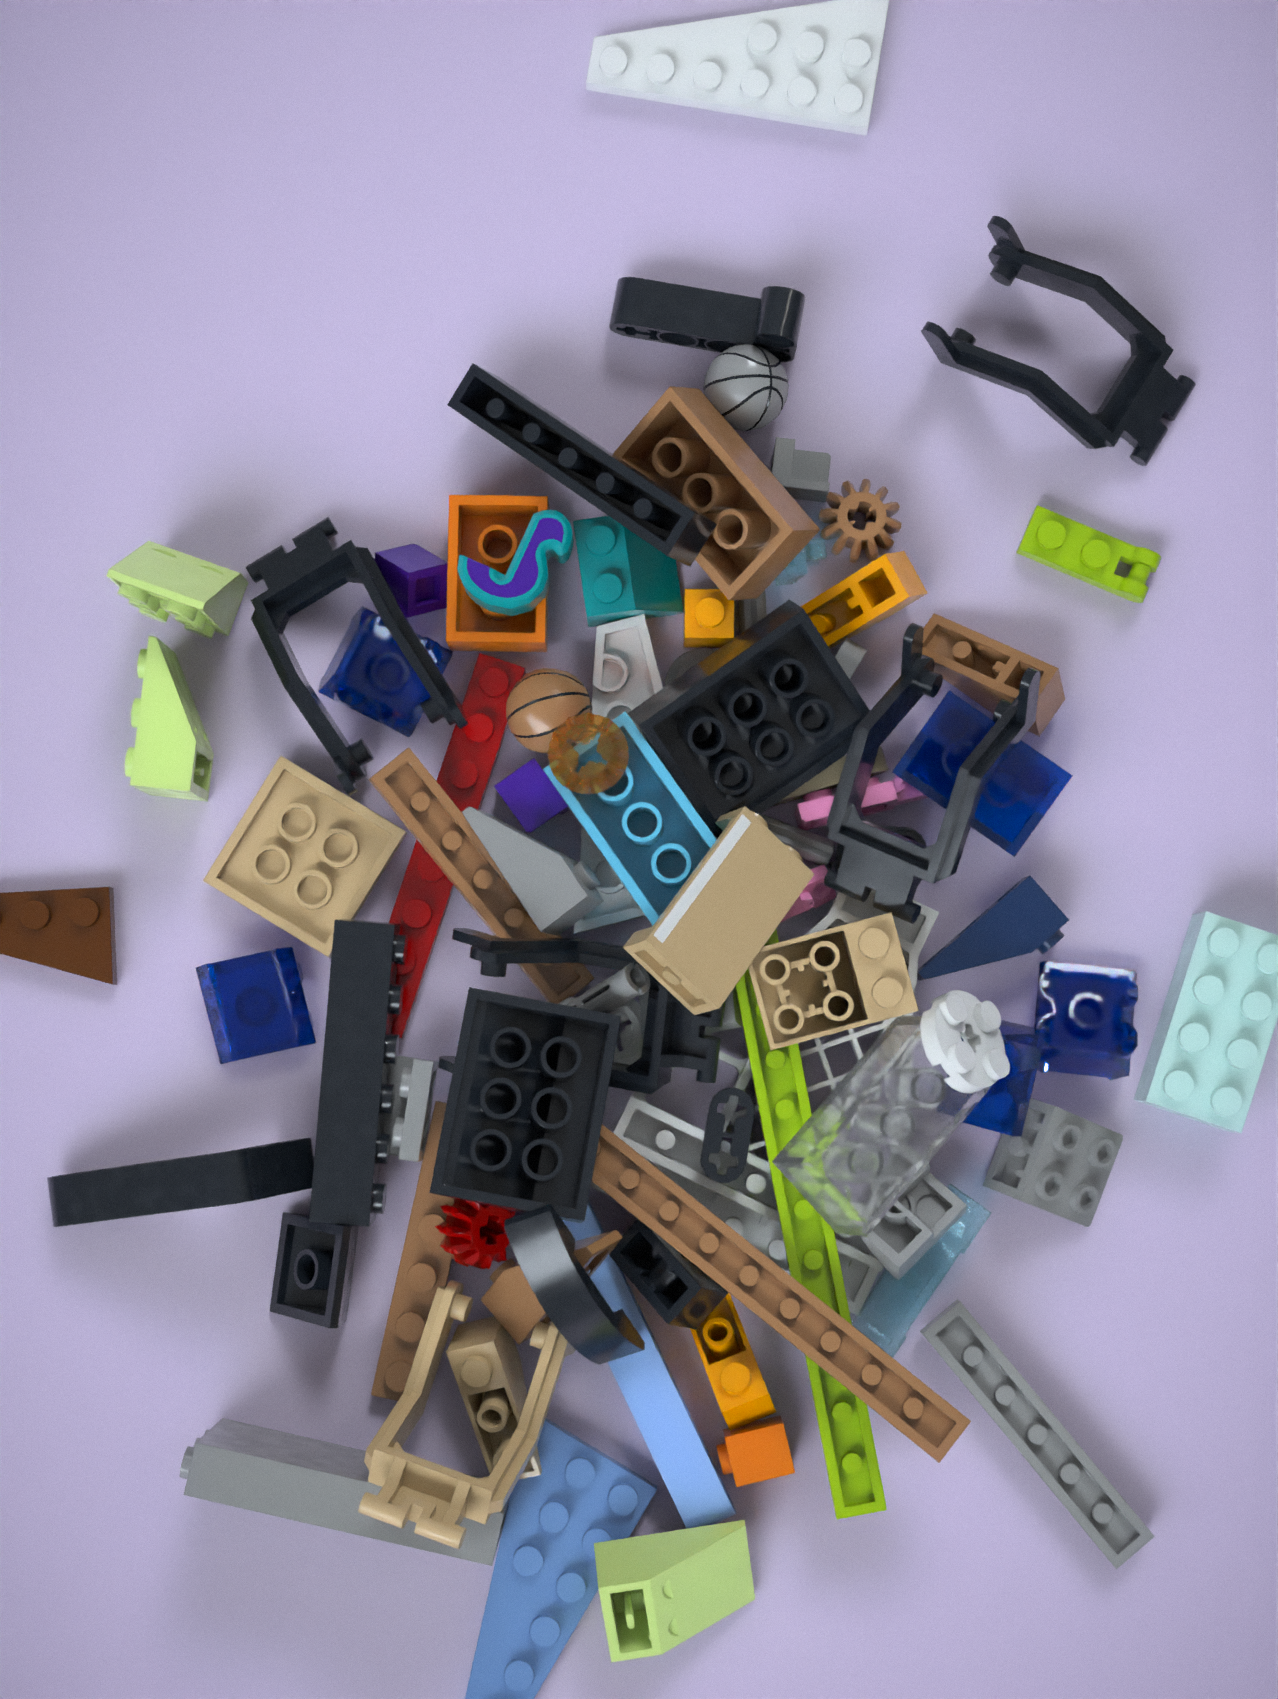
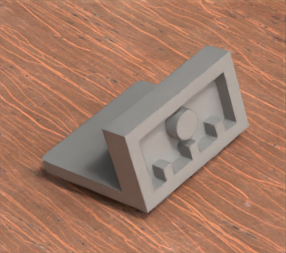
[383,1056,438,1162]
[982,1093,1123,1227]

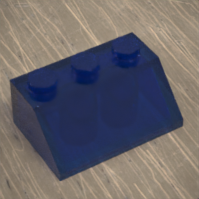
[892,690,1073,857]

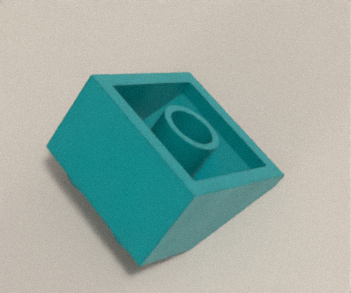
[573,516,683,627]

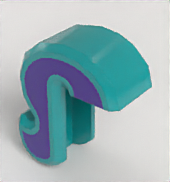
[457,510,574,616]

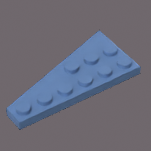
[465,1418,657,1699]

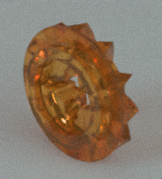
[547,712,629,794]

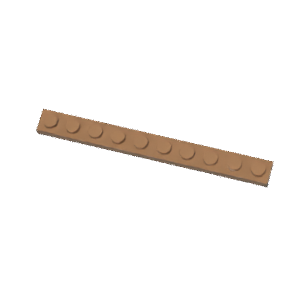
[592,1124,971,1463]

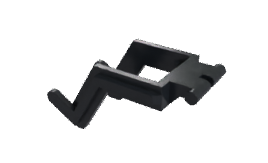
[921,216,1196,466]
[246,517,469,796]
[824,623,1041,924]
[438,928,726,1094]

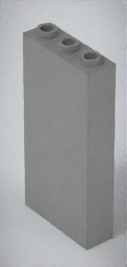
[179,1418,510,1566]

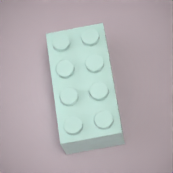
[1133,911,1278,1133]

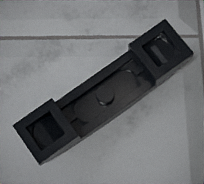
[504,1204,645,1365]

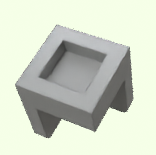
[771,437,831,503]

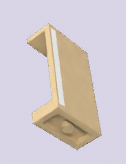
[623,806,814,1015]

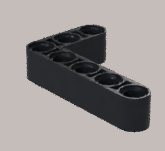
[47,1137,314,1227]

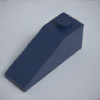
[917,875,1069,981]

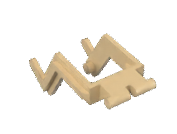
[358,1280,576,1549]

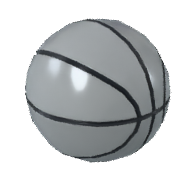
[703,344,789,431]

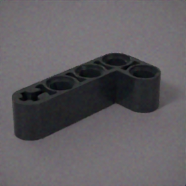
[609,277,805,362]

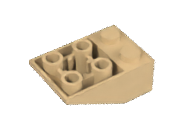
[748,912,919,1050]

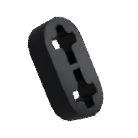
[700,1087,754,1183]

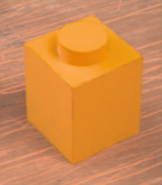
[683,589,734,648]

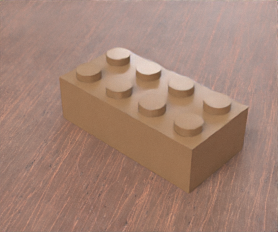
[613,386,820,601]

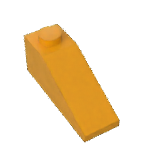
[801,551,928,649]

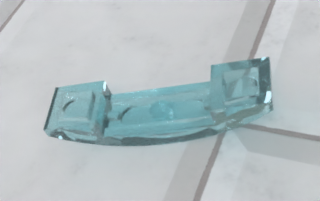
[851,1184,991,1358]

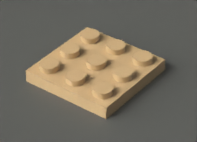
[203,755,407,958]

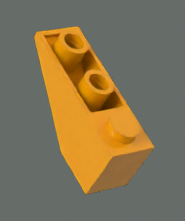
[690,1292,776,1431]

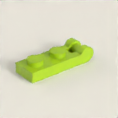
[1016,505,1162,603]

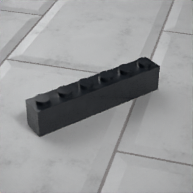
[447,363,717,566]
[309,919,408,1227]

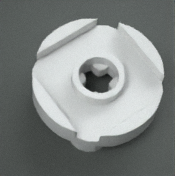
[920,990,1010,1094]

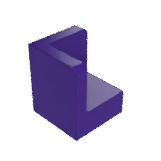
[375,544,448,618]
[494,758,569,833]

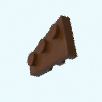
[0,887,117,985]

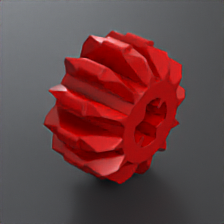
[435,1198,516,1269]

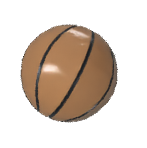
[506,668,593,754]

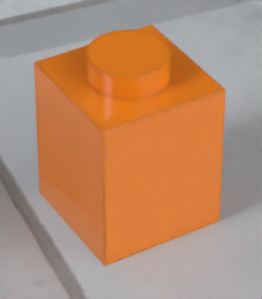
[716,1415,795,1487]

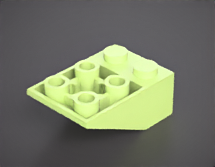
[106,541,248,639]
[125,636,214,802]
[594,1520,755,1662]

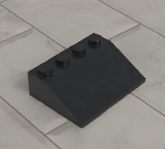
[628,600,870,839]
[429,987,621,1223]

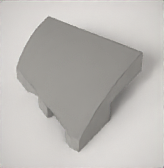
[861,1135,967,1281]

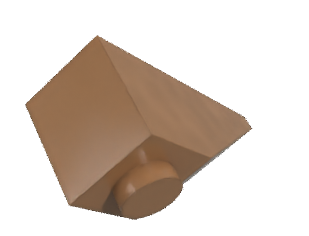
[922,613,1065,737]
[480,1230,623,1345]

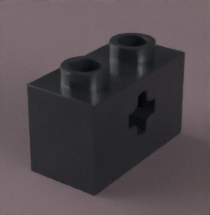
[609,1218,728,1329]

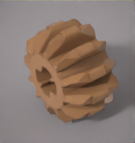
[818,479,902,563]

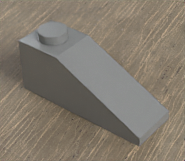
[462,806,604,936]

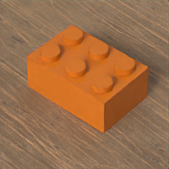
[446,495,550,652]

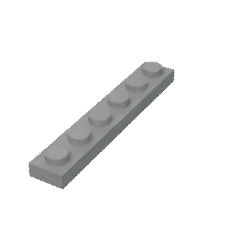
[920,1299,1155,1569]

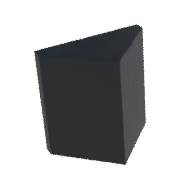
[270,1212,359,1328]

